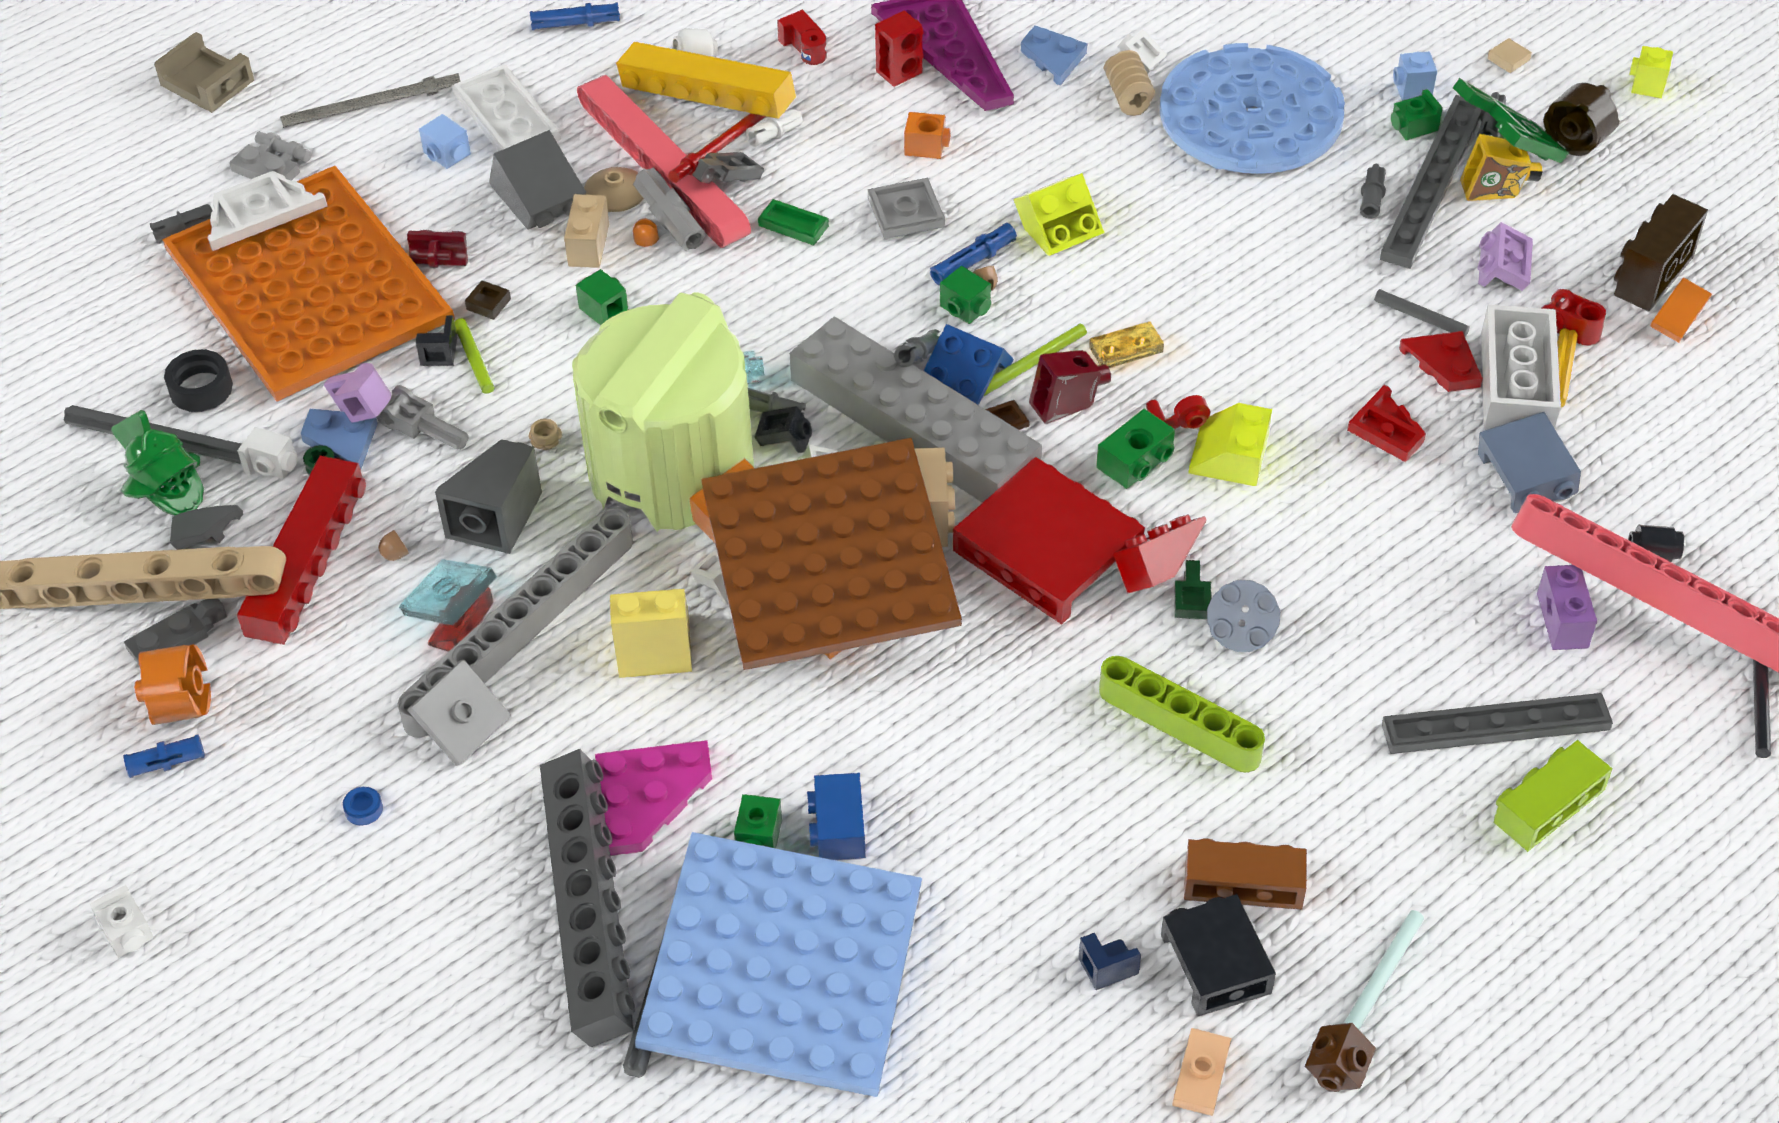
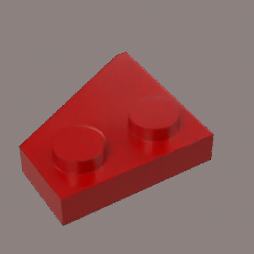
[1399,331,1483,392]
[1347,384,1426,462]

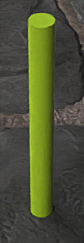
[984,323,1087,396]

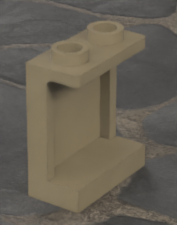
[154,32,255,113]

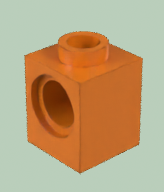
[904,112,951,159]

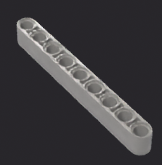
[397,508,633,738]

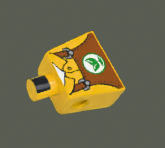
[1460,134,1542,201]

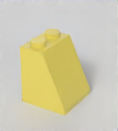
[610,589,692,678]

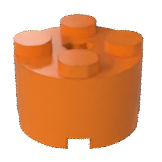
[134,644,211,725]

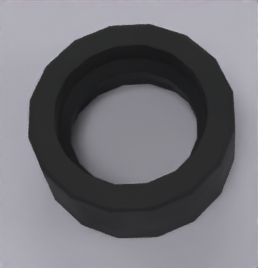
[164,349,233,412]

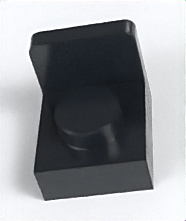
[754,406,812,453]

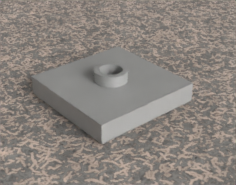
[867,177,945,239]
[407,659,512,766]

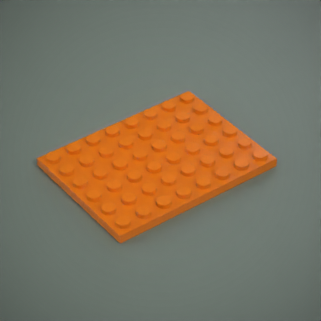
[162,165,455,402]

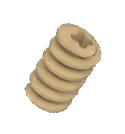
[1103,50,1155,116]

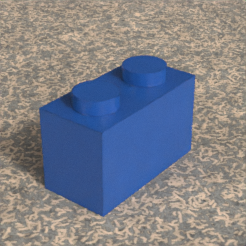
[807,772,866,860]

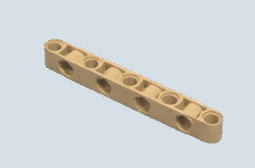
[0,546,286,609]

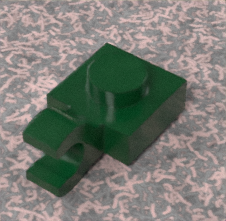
[1174,560,1212,619]

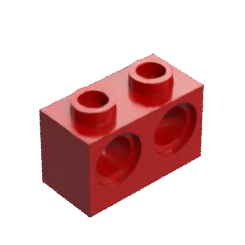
[875,10,924,87]

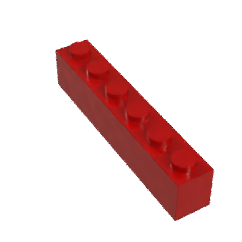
[237,456,366,645]

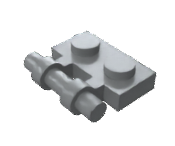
[229,131,312,181]

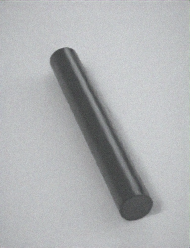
[1374,289,1470,337]

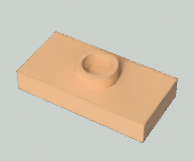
[1172,1028,1231,1116]

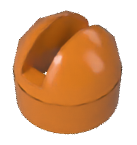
[633,218,659,247]

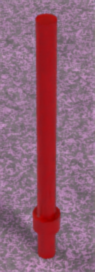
[668,113,767,183]

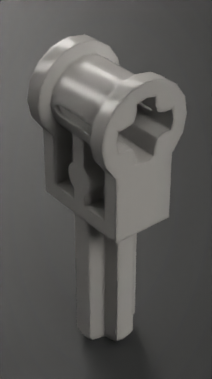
[376,385,469,449]

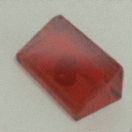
[427,586,494,652]

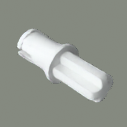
[746,109,803,147]

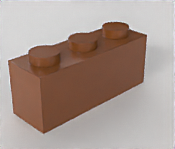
[1184,838,1307,910]

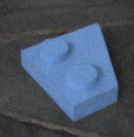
[1021,25,1088,86]
[300,408,378,469]

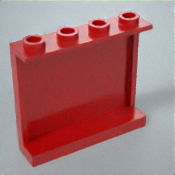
[953,457,1145,625]

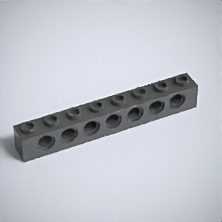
[540,749,635,1047]

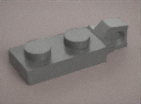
[692,152,764,183]
[124,598,227,665]

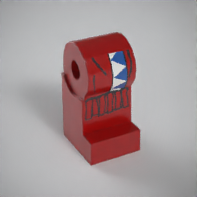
[777,9,827,65]

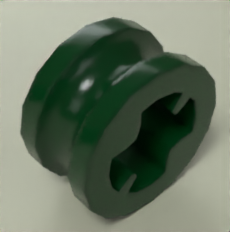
[303,445,334,476]

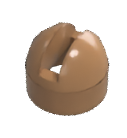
[973,266,998,291]
[378,530,409,561]

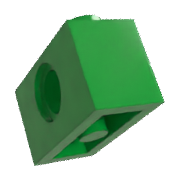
[1096,409,1175,489]

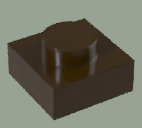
[465,280,511,320]

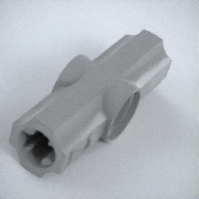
[633,167,706,251]

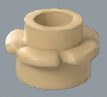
[528,419,562,450]

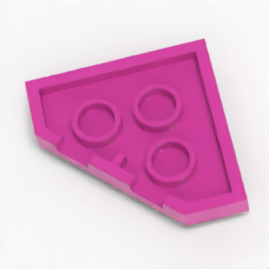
[595,740,712,856]

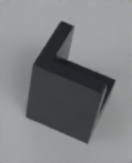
[416,315,457,366]

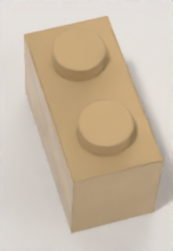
[564,194,609,268]

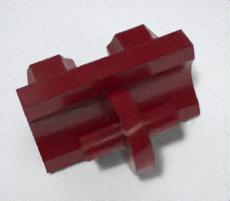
[407,230,468,268]

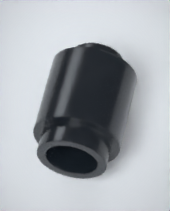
[1628,524,1684,562]

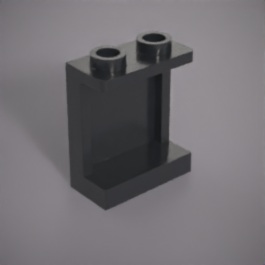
[1161,894,1276,1017]

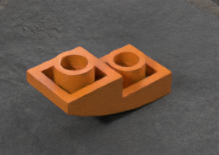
[1650,277,1712,343]

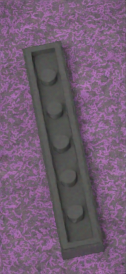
[1381,693,1613,754]

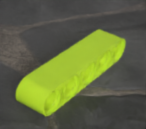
[1099,656,1265,773]

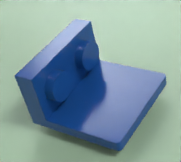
[923,324,1014,405]

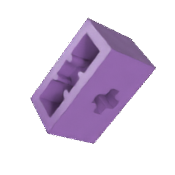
[1537,565,1597,650]

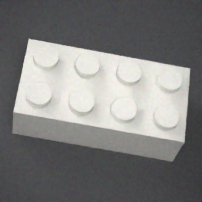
[1481,304,1561,430]

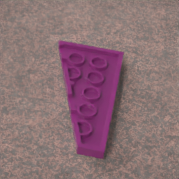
[871,0,1014,111]

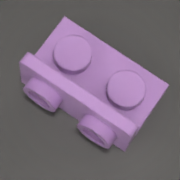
[1477,222,1533,291]

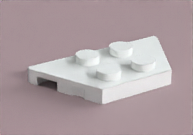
[208,171,327,251]

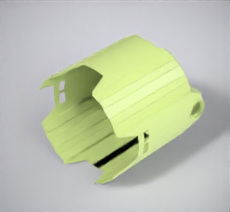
[572,292,754,532]

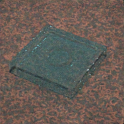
[399,559,497,625]

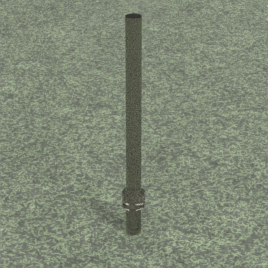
[280,73,461,128]

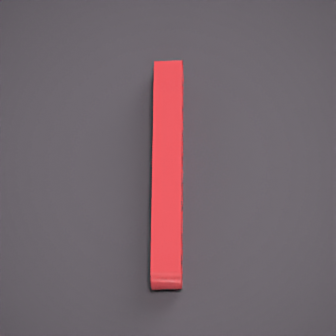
[577,75,751,248]
[1511,494,1779,672]

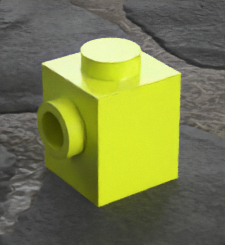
[1629,46,1673,99]

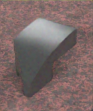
[170,505,244,550]

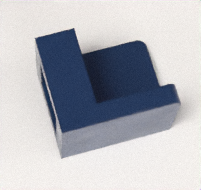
[1078,932,1141,990]

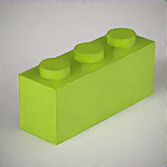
[1493,740,1613,852]

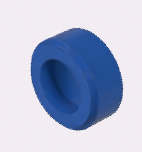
[342,786,383,826]

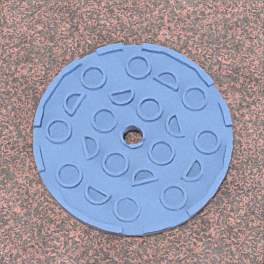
[1159,43,1345,174]

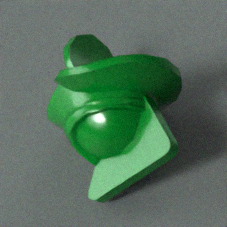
[111,410,204,516]

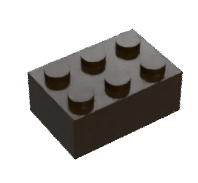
[1614,194,1709,312]

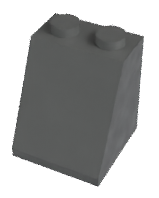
[489,130,586,230]
[435,439,542,554]

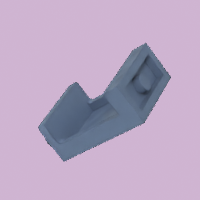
[1478,412,1581,514]

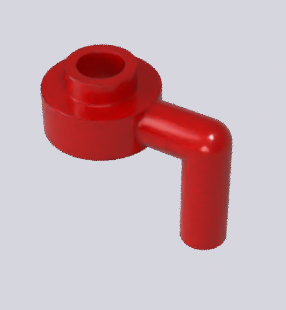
[1146,395,1211,430]

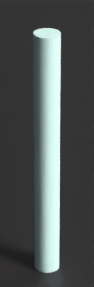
[1343,910,1424,1029]

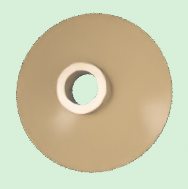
[584,167,644,212]

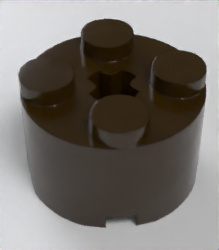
[1543,82,1620,156]

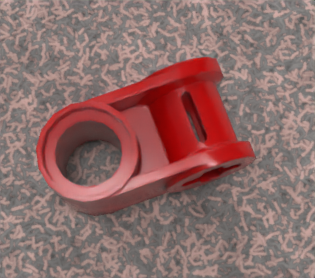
[1541,289,1606,346]

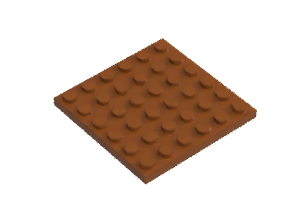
[701,438,962,670]

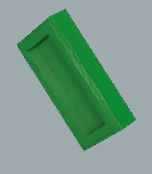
[758,199,829,246]

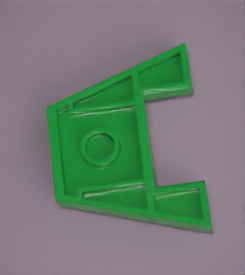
[1453,78,1569,163]

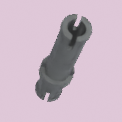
[894,329,941,367]

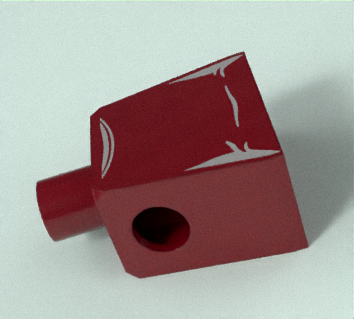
[1029,350,1111,424]

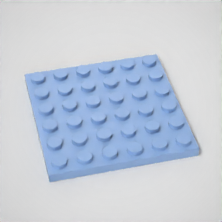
[635,832,922,1097]

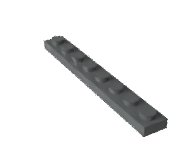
[1380,95,1482,269]

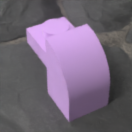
[324,363,391,423]

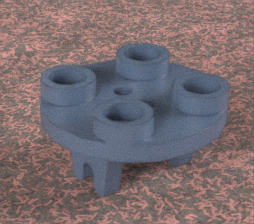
[1207,580,1280,652]

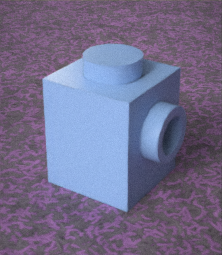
[1393,51,1437,101]
[419,114,471,169]

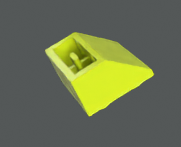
[1013,173,1105,256]

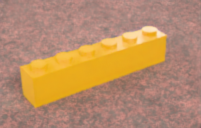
[616,42,796,119]

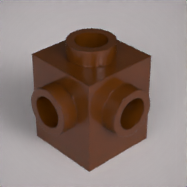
[1304,1023,1376,1092]

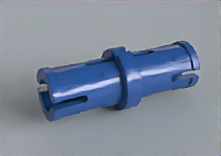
[123,734,205,778]

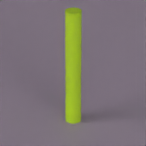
[454,318,495,394]

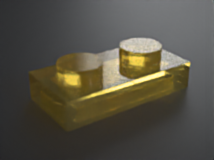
[1089,321,1164,368]

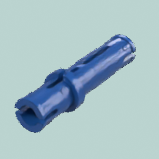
[530,2,620,30]
[930,222,1017,286]

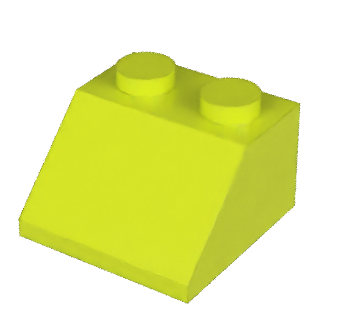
[1188,403,1272,486]

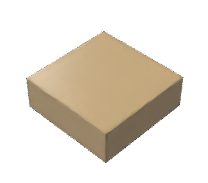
[1487,38,1532,73]

